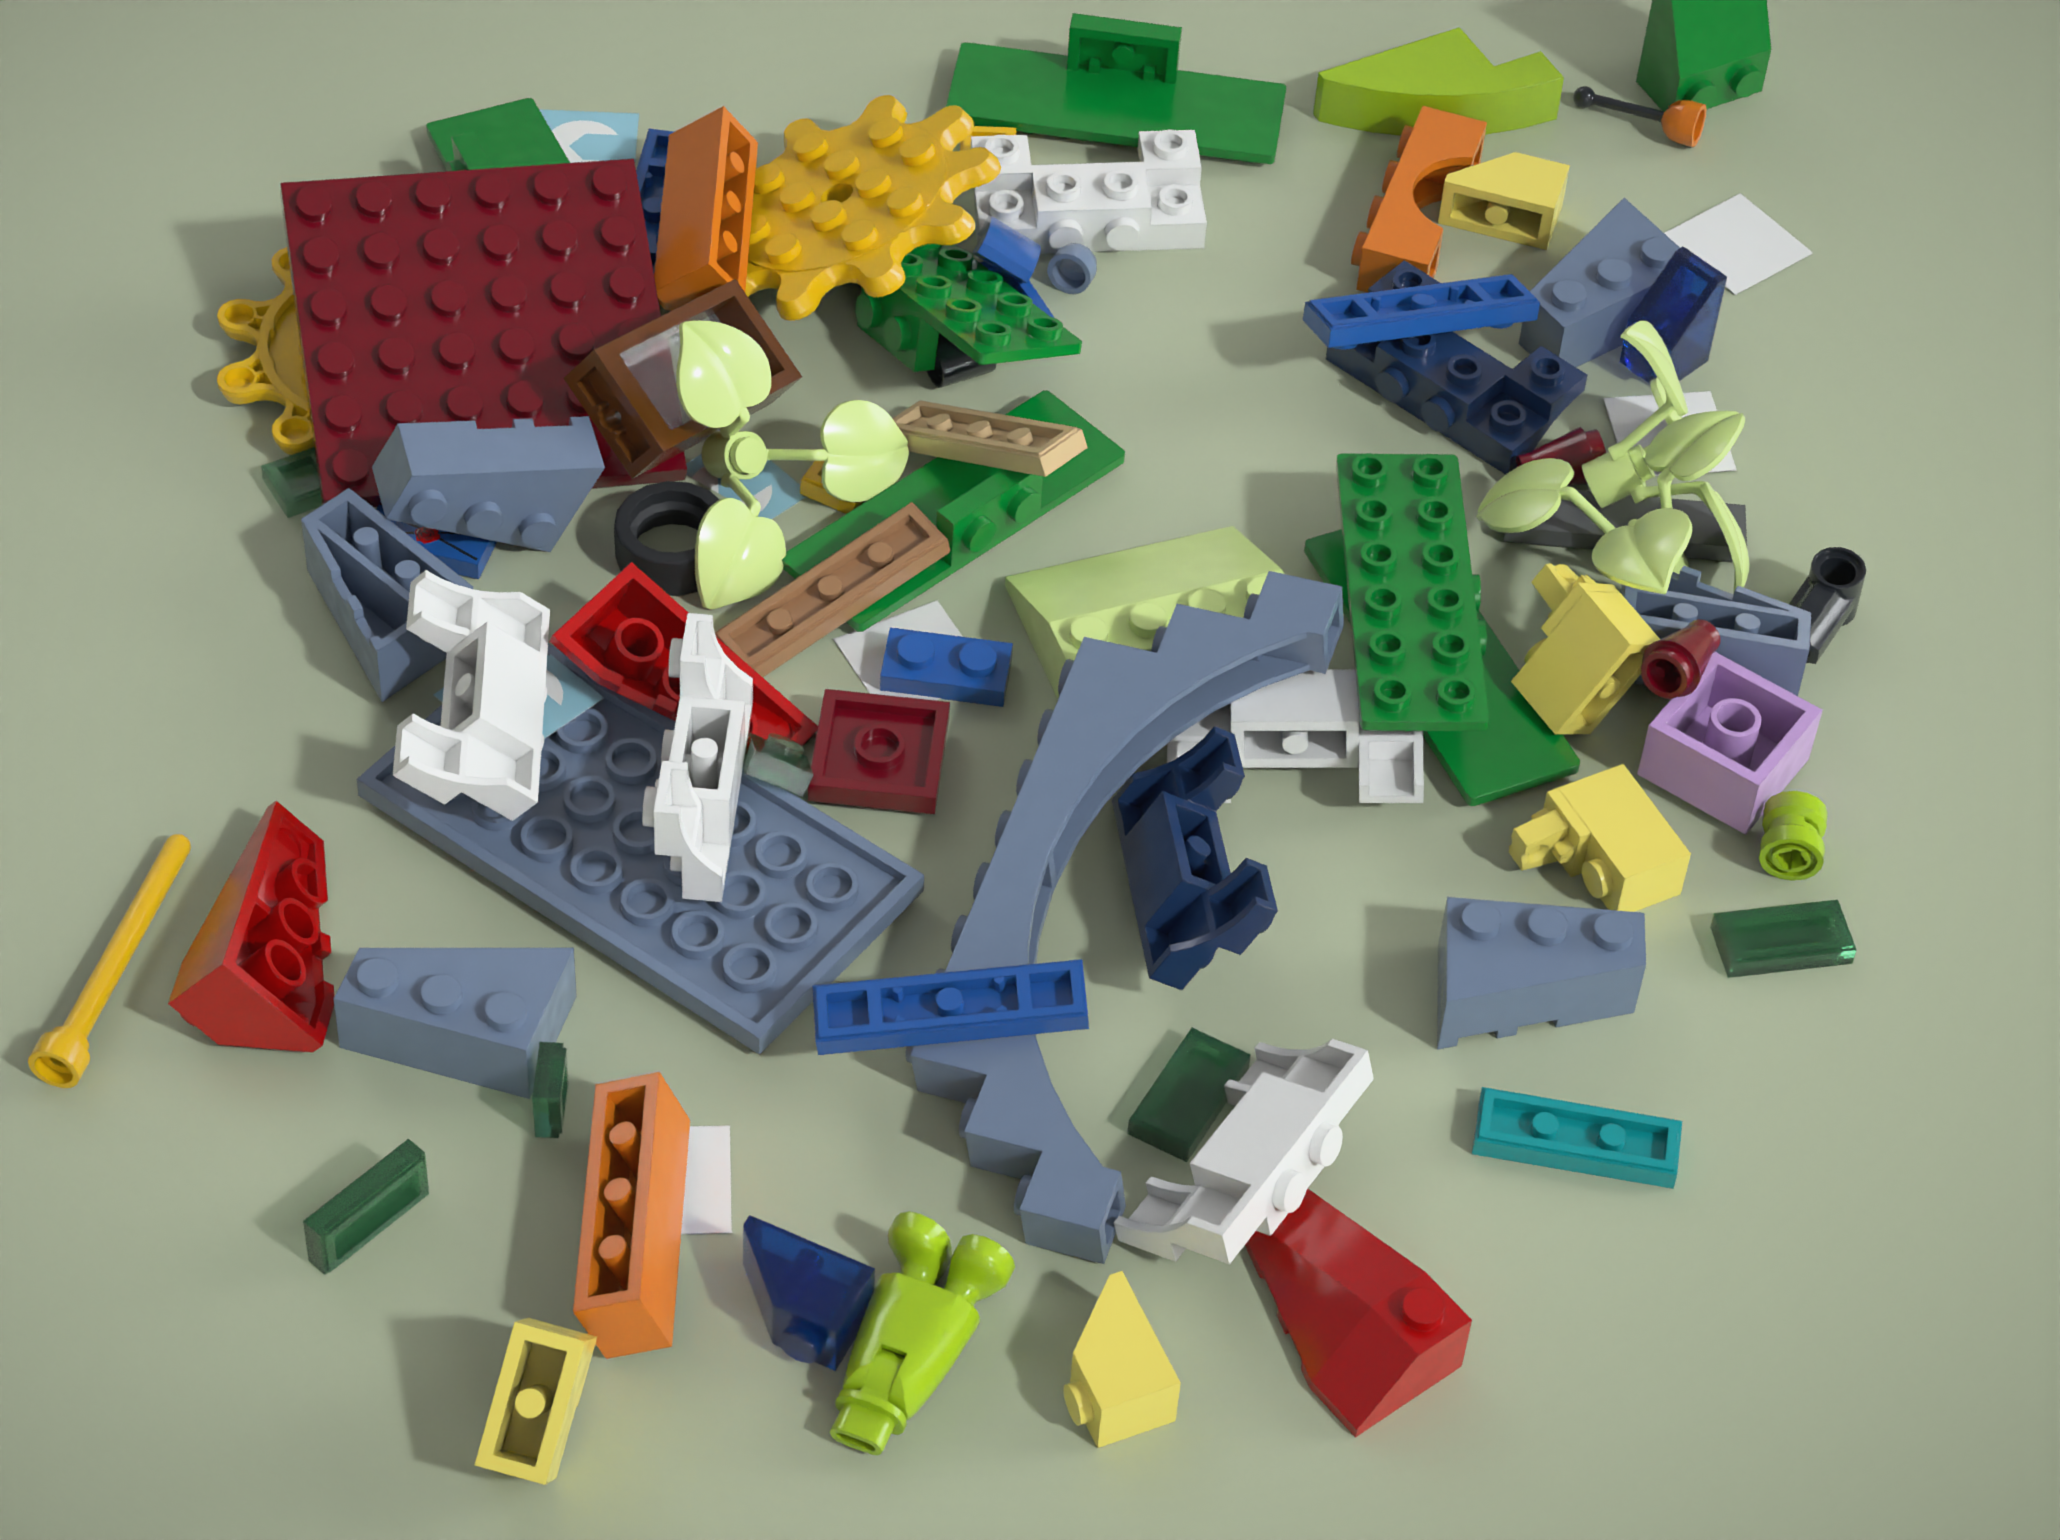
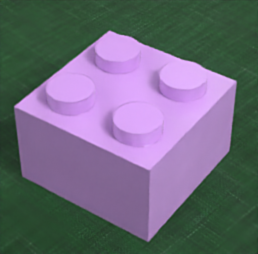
[1637,652,1823,835]

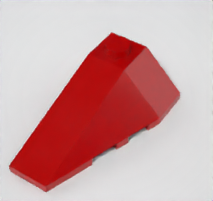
[549,562,818,771]
[168,801,335,1053]
[1245,1188,1472,1438]

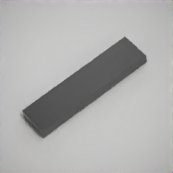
[1504,490,1747,562]

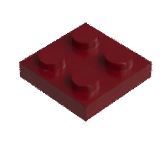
[808,689,950,814]

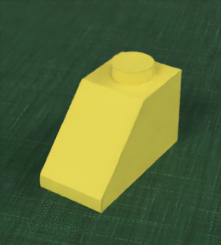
[1438,152,1570,250]
[1063,1271,1181,1448]

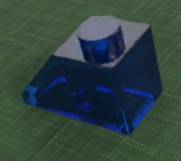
[1619,246,1727,384]
[743,1215,875,1371]

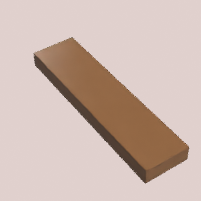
[715,502,950,677]

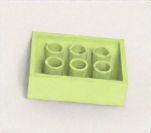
[1005,526,1284,700]

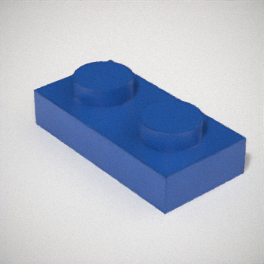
[880,627,1013,707]

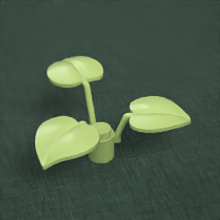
[676,321,909,609]
[1582,321,1749,593]
[1476,411,1745,594]

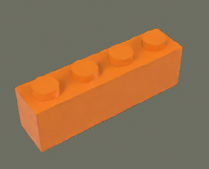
[654,106,758,321]
[573,1072,690,1359]

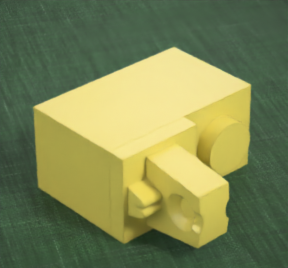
[1511,563,1660,735]
[1509,764,1691,912]
[474,1318,597,1485]

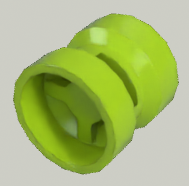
[1759,791,1828,881]

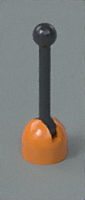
[1573,86,1706,147]

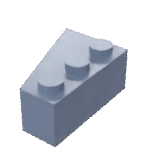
[1518,197,1698,367]
[372,416,605,552]
[301,488,473,702]
[1620,566,1811,696]
[1437,897,1646,1050]
[334,948,577,1099]

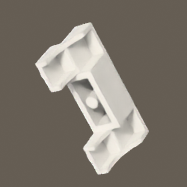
[970,130,1207,254]
[393,570,550,821]
[642,613,753,902]
[1167,669,1424,803]
[1114,1039,1374,1264]

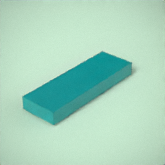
[1472,1087,1683,1189]

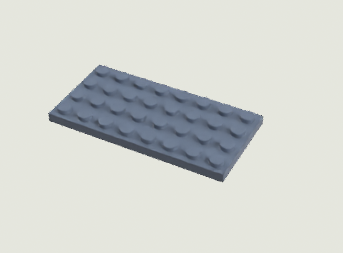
[357,643,924,1055]

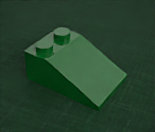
[1636,0,1771,111]

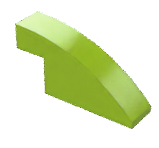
[1313,27,1564,136]

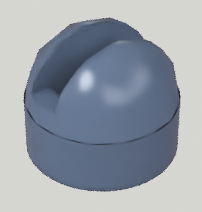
[1047,243,1097,294]

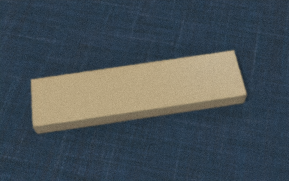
[892,400,1088,477]

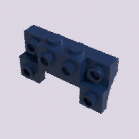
[1326,260,1588,475]
[1111,726,1278,990]

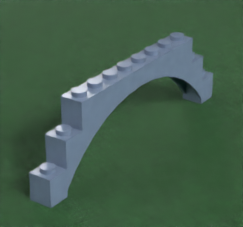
[906,571,1344,1264]

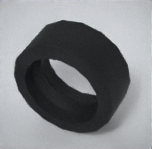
[614,481,720,596]

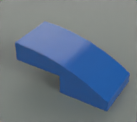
[972,215,1041,283]

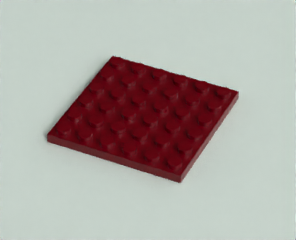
[280,159,687,507]

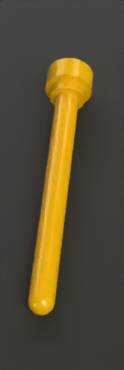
[28,834,191,1088]

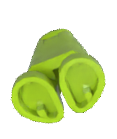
[830,1211,1015,1455]

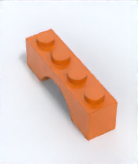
[1351,106,1487,293]

